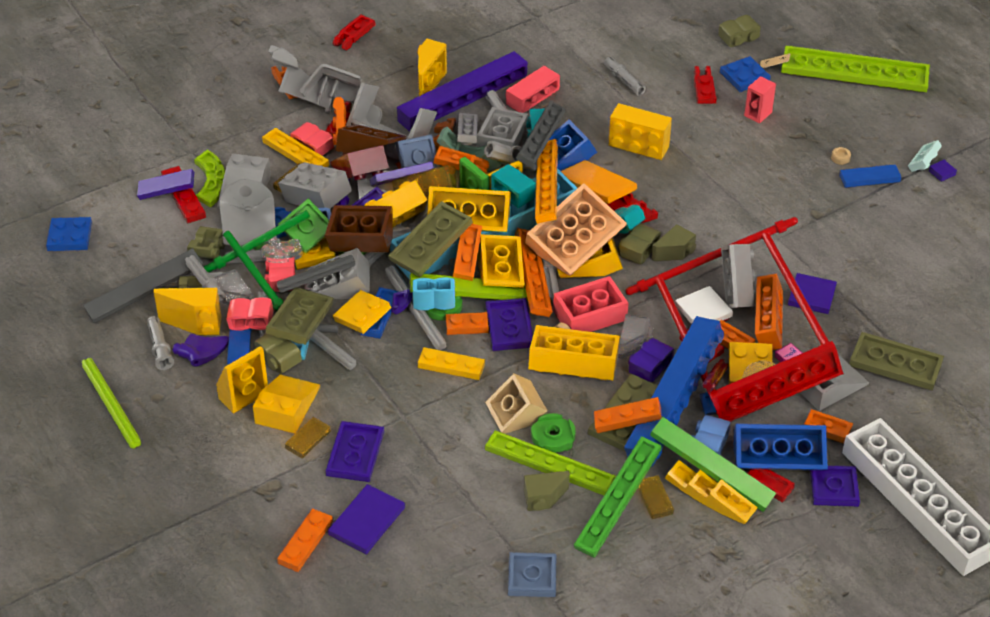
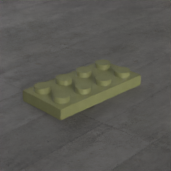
[388,201,473,278]
[266,287,334,345]
[849,332,944,391]
[588,374,658,452]

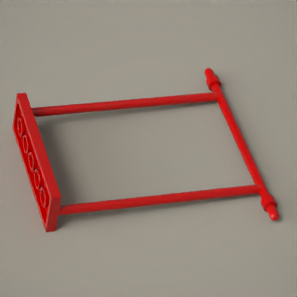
[625,217,843,422]

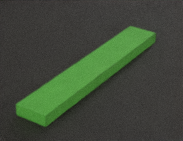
[650,417,776,512]
[574,436,662,558]

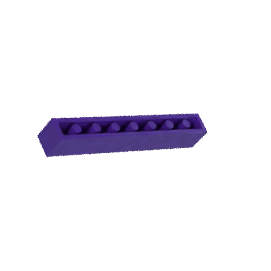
[397,51,527,132]

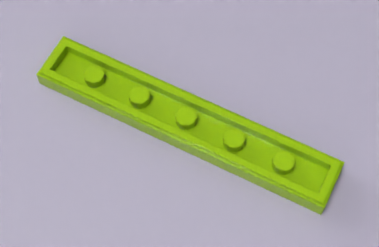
[410,273,528,302]
[485,430,616,496]

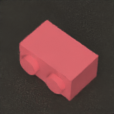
[744,76,776,124]

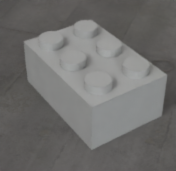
[278,162,352,209]

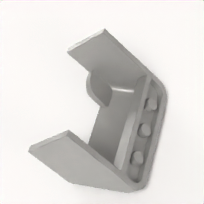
[346,82,437,160]

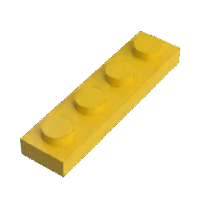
[262,128,329,167]

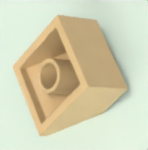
[485,373,547,434]

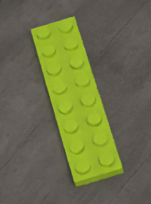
[781,45,930,92]

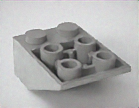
[304,248,370,299]
[800,356,869,411]

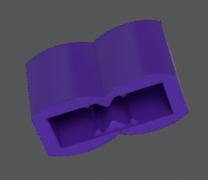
[628,338,674,383]

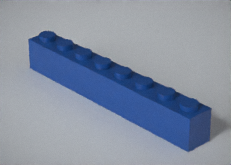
[624,316,724,467]

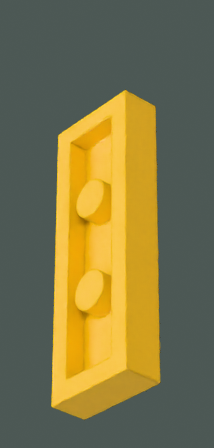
[418,347,485,380]

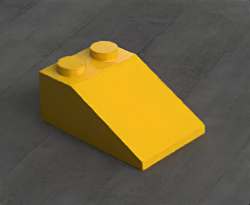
[417,39,447,96]
[477,234,524,288]
[557,239,623,278]
[154,288,222,335]
[216,346,268,414]
[253,375,320,434]

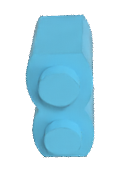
[413,277,455,310]

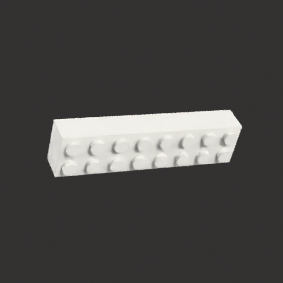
[842,418,990,576]

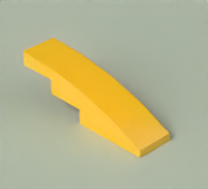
[665,460,758,524]

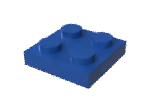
[720,56,771,92]
[46,217,92,251]

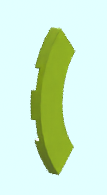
[194,149,225,208]

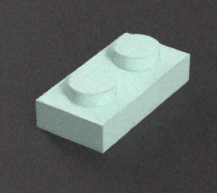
[908,140,942,172]

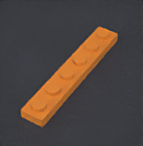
[515,228,553,317]

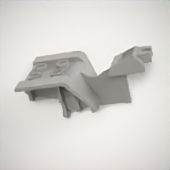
[268,45,362,114]

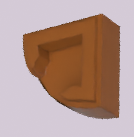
[434,118,456,133]

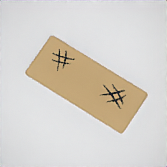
[760,53,790,68]

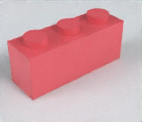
[506,66,560,113]

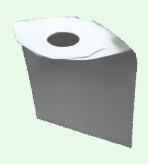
[220,178,277,246]

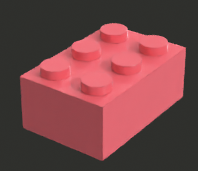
[553,276,628,332]

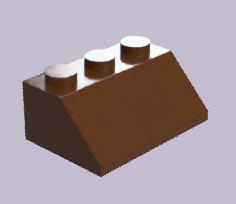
[325,205,393,253]

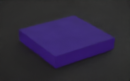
[788,273,837,314]
[810,465,860,507]

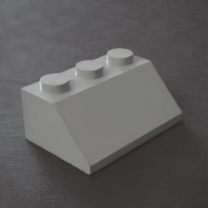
[721,244,756,308]

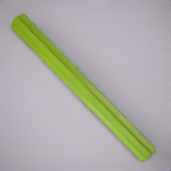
[82,358,141,449]

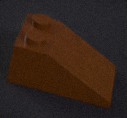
[336,124,407,155]

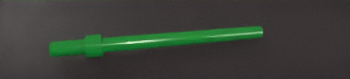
[204,210,311,272]
[223,231,284,312]

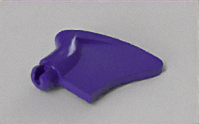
[172,334,229,367]

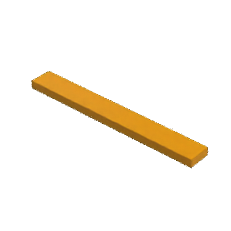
[535,139,558,224]

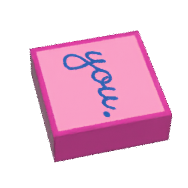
[774,343,802,362]

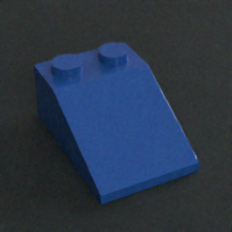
[549,119,597,171]

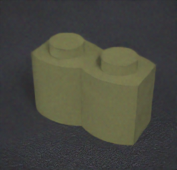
[718,15,761,47]
[619,223,661,265]
[254,334,302,374]

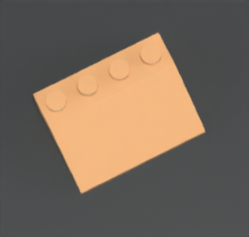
[525,183,627,276]

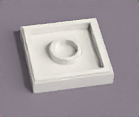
[675,286,733,324]

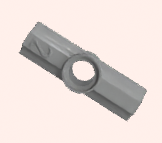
[484,141,537,171]

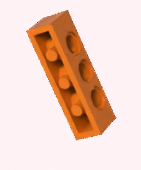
[755,273,783,350]

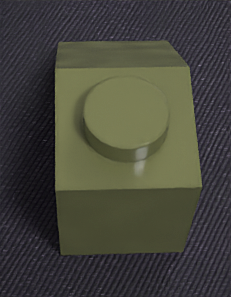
[652,224,696,261]
[524,471,570,511]

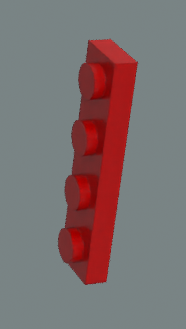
[161,166,206,224]

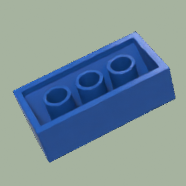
[733,424,828,470]

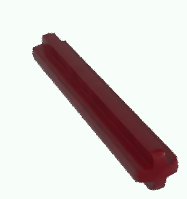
[702,359,729,392]

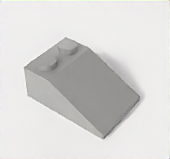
[476,107,528,147]
[217,154,271,211]

